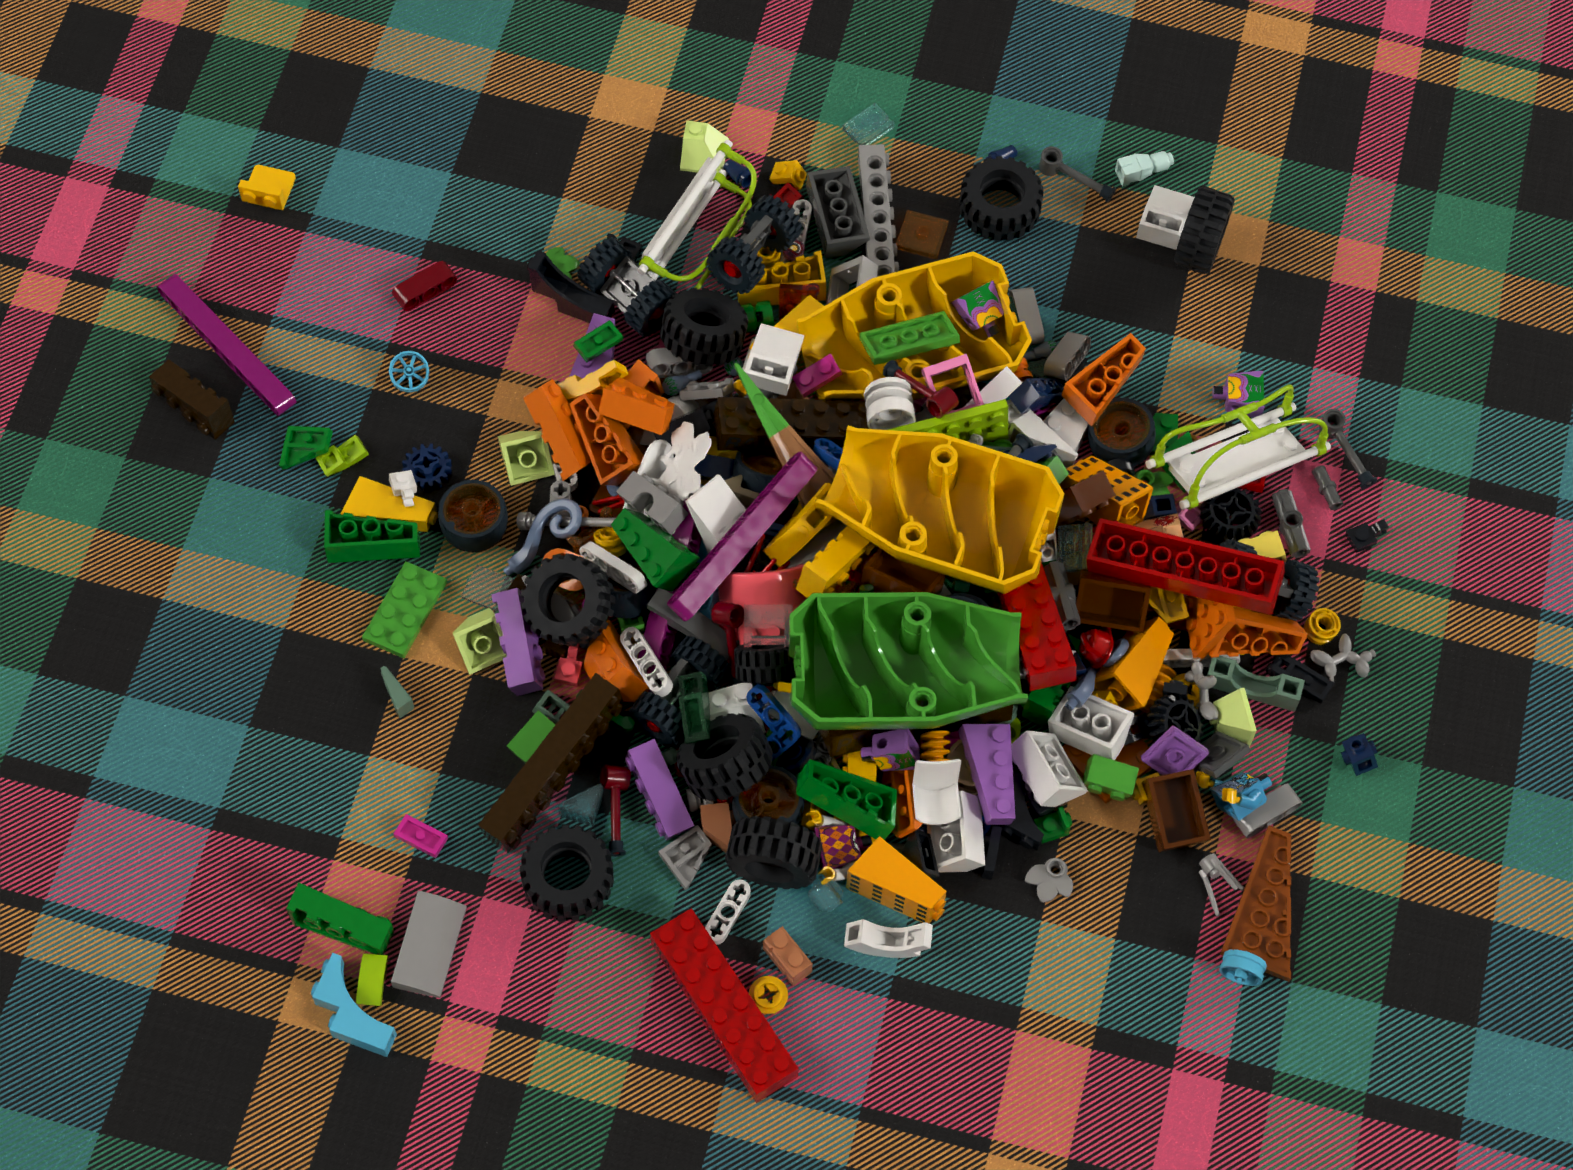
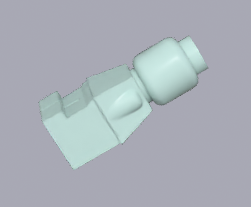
[1115,151,1174,187]

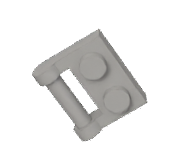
[679,378,735,401]

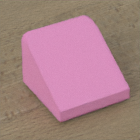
[1176,505,1202,532]

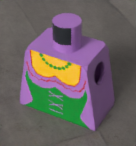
[951,280,1004,338]
[1212,371,1265,418]
[861,729,920,771]

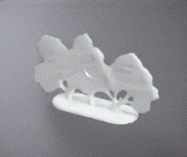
[623,421,712,535]

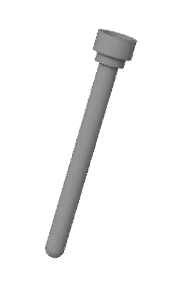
[517,512,616,530]

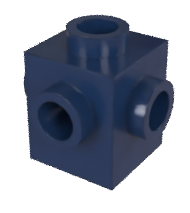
[1341,733,1378,776]

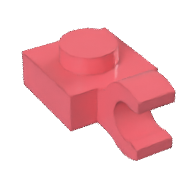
[554,643,583,687]

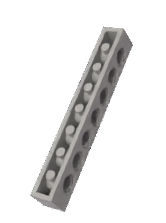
[858,144,899,277]

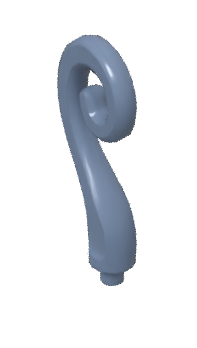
[503,498,582,576]
[1065,638,1129,711]

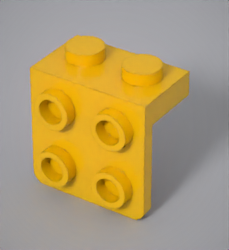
[238,165,296,211]

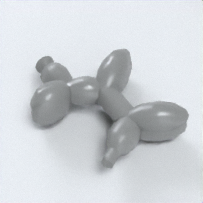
[1310,634,1376,682]
[1184,657,1219,720]

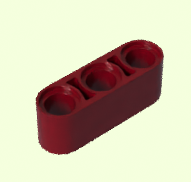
[392,261,458,312]

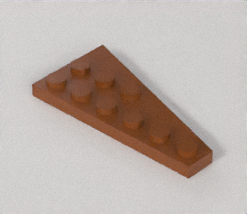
[1220,825,1291,982]

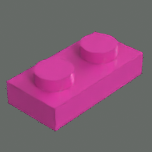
[792,353,843,398]
[394,814,448,858]

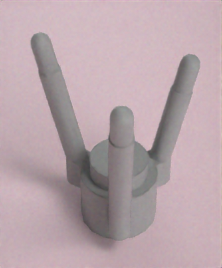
[1198,853,1244,917]

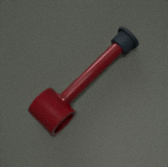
[883,360,959,418]
[711,601,745,687]
[600,765,631,857]

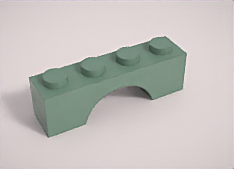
[1206,655,1305,712]

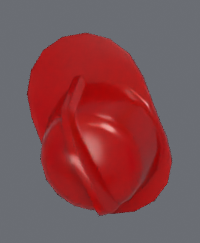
[1079,627,1114,669]

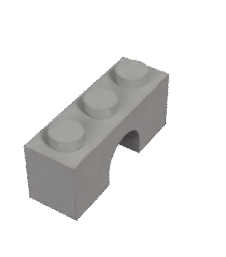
[616,471,689,535]

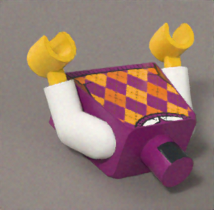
[806,810,872,885]

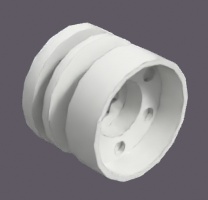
[864,377,916,430]

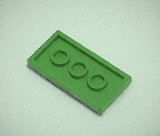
[859,311,960,365]
[362,561,447,658]

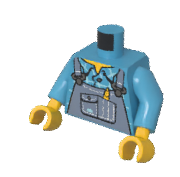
[1196,771,1272,821]

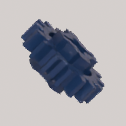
[402,444,452,492]

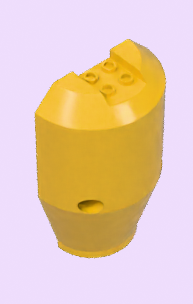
[797,251,1032,400]
[816,425,1064,594]

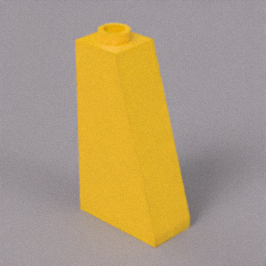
[340,476,438,532]

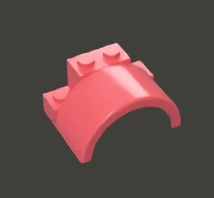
[718,564,807,645]

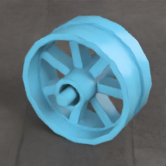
[389,351,430,393]
[1219,950,1267,986]

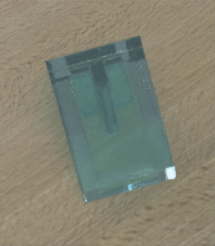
[558,783,604,826]

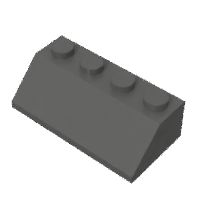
[806,166,870,258]

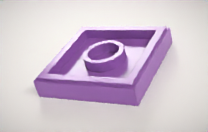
[1141,725,1209,775]

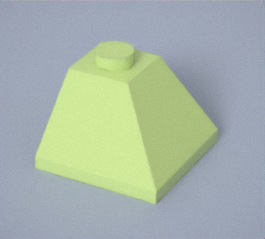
[680,121,729,173]
[498,431,555,486]
[452,608,507,675]
[1209,688,1257,748]

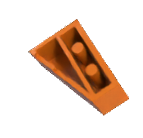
[598,378,675,435]

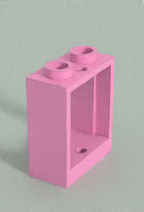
[921,354,984,414]

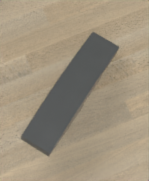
[647,588,739,662]

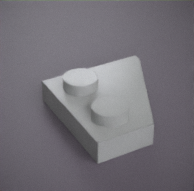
[658,825,712,890]

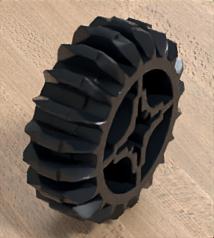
[1199,487,1262,542]
[1146,694,1205,744]

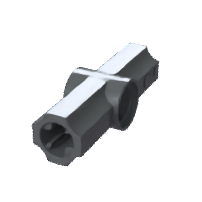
[1272,489,1311,558]
[1044,561,1080,630]

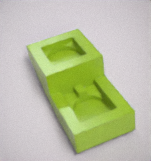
[316,435,369,477]
[356,953,388,1006]

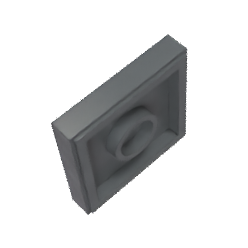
[1195,731,1250,778]

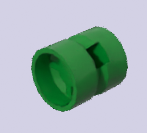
[741,300,774,333]

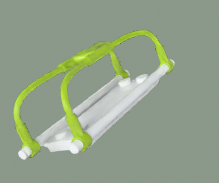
[637,140,757,289]
[1145,384,1331,510]

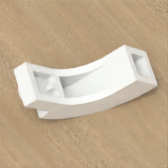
[844,919,933,958]

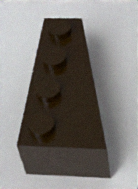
[149,359,235,440]

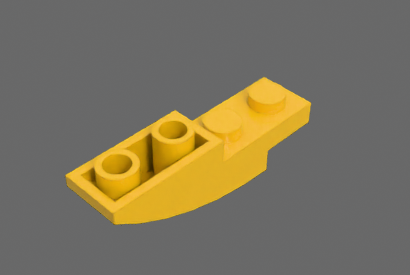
[558,360,628,403]
[763,483,833,567]

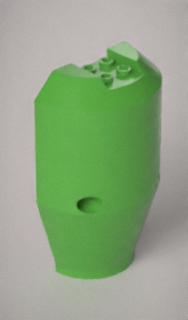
[789,592,1028,730]

